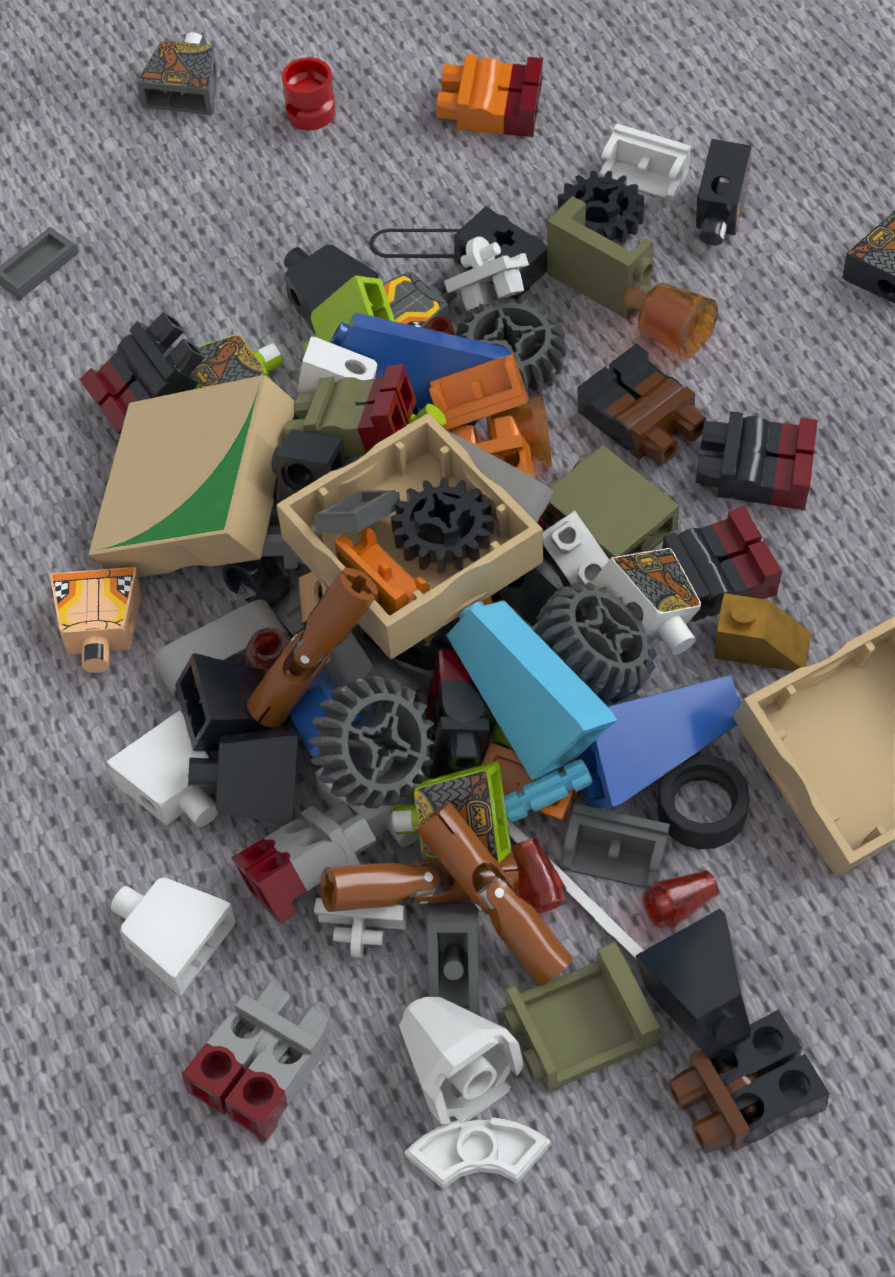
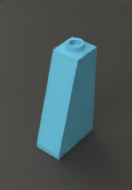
[446,601,617,780]

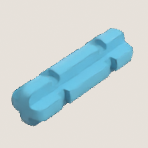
[504,760,593,822]

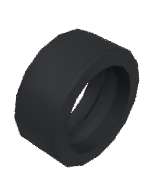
[657,755,750,849]

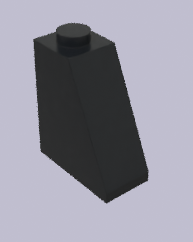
[636,909,751,1056]

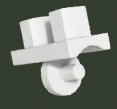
[444,236,529,311]
[543,511,609,586]
[314,898,408,958]

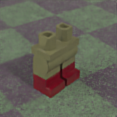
[284,364,416,457]

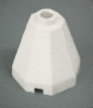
[399,997,524,1124]

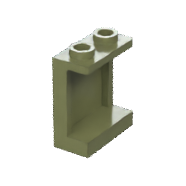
[547,196,655,319]
[543,445,680,560]
[501,941,660,1092]

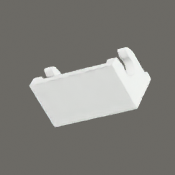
[599,124,691,201]

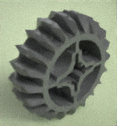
[456,297,567,395]
[533,582,657,703]
[308,676,437,809]

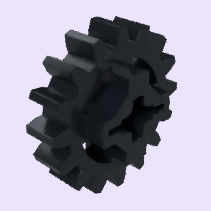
[557,171,644,244]
[391,478,494,573]

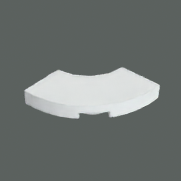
[404,1118,551,1189]

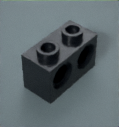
[272,430,345,508]

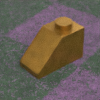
[714,593,811,672]

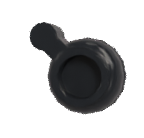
[223,557,290,606]

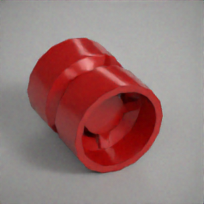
[282,57,336,131]

